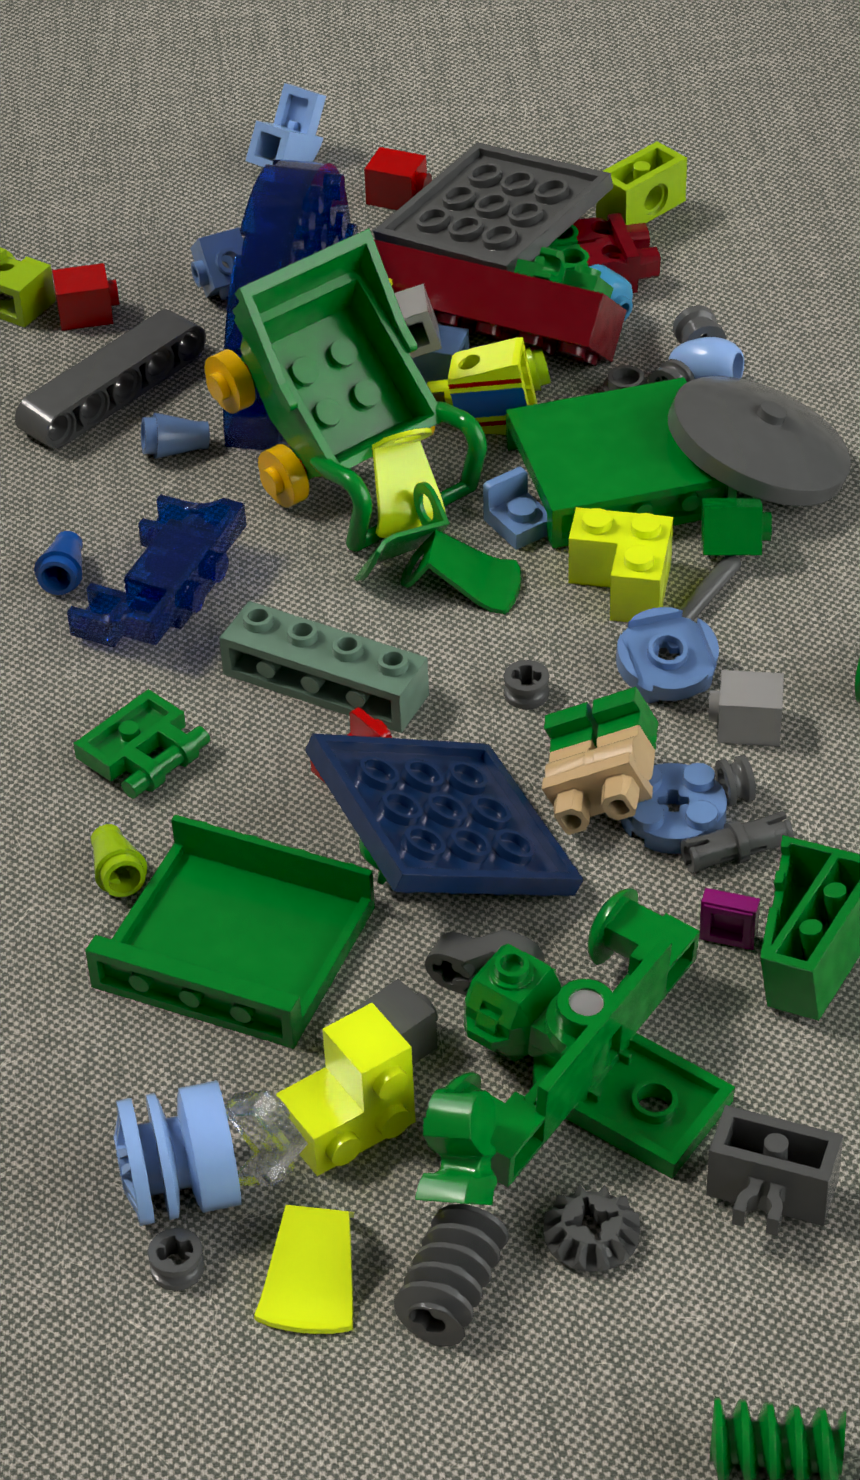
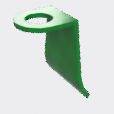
[354,482,450,582]
[401,530,522,615]

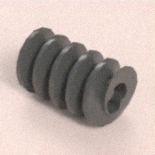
[394,1204,509,1347]

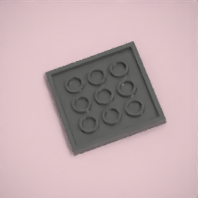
[373,142,613,272]

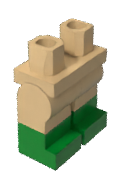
[542,686,658,835]

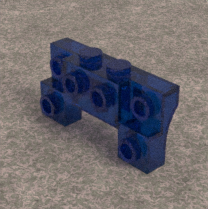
[67,494,247,648]

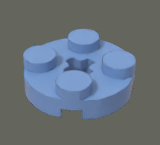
[616,607,719,703]
[620,763,727,854]

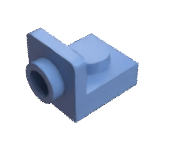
[483,467,547,550]

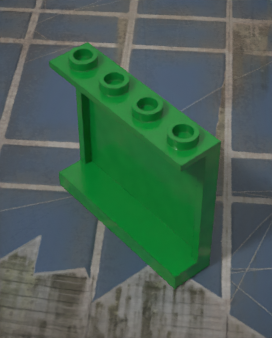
[506,377,737,549]
[85,814,375,1049]

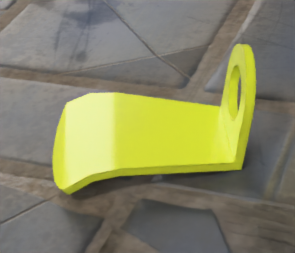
[372,428,445,538]
[254,1205,355,1334]

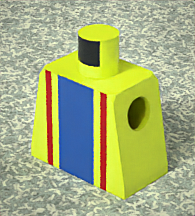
[427,337,537,435]

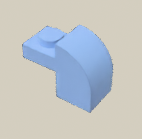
[245,83,326,175]

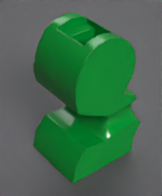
[415,1088,497,1205]

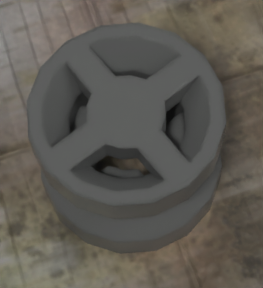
[673,305,726,344]

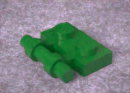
[73,689,211,799]

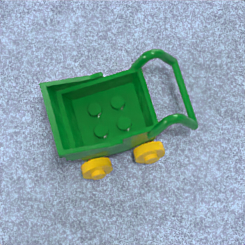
[205,228,487,552]

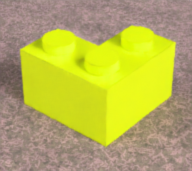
[568,507,673,622]
[276,1003,416,1177]

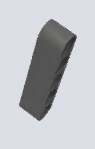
[15,309,206,449]

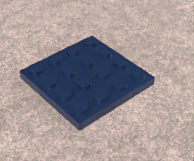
[305,733,584,897]

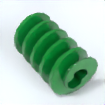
[709,1396,846,1480]

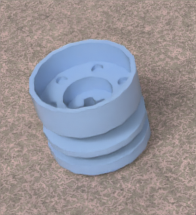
[113,1080,241,1226]

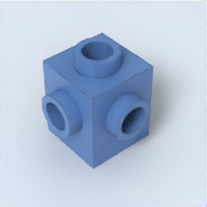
[190,227,257,300]

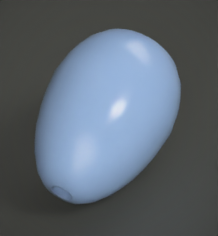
[669,337,744,379]

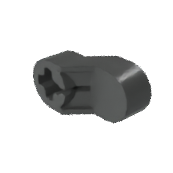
[425,929,545,995]

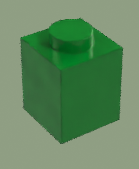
[701,498,772,555]

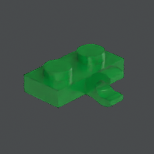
[514,247,613,298]

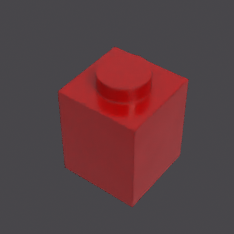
[364,147,432,210]
[52,263,120,331]

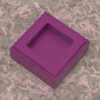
[699,888,760,950]

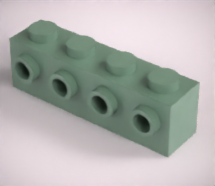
[219,601,429,733]

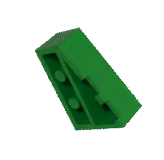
[760,835,860,1021]

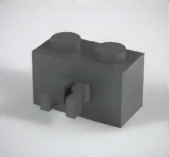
[706,1105,844,1236]

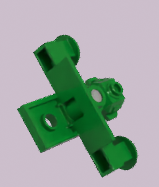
[426,888,735,1187]

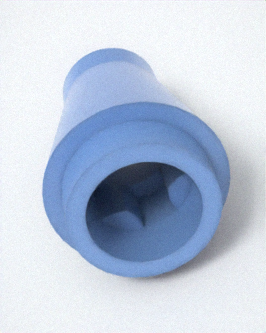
[141,412,210,459]

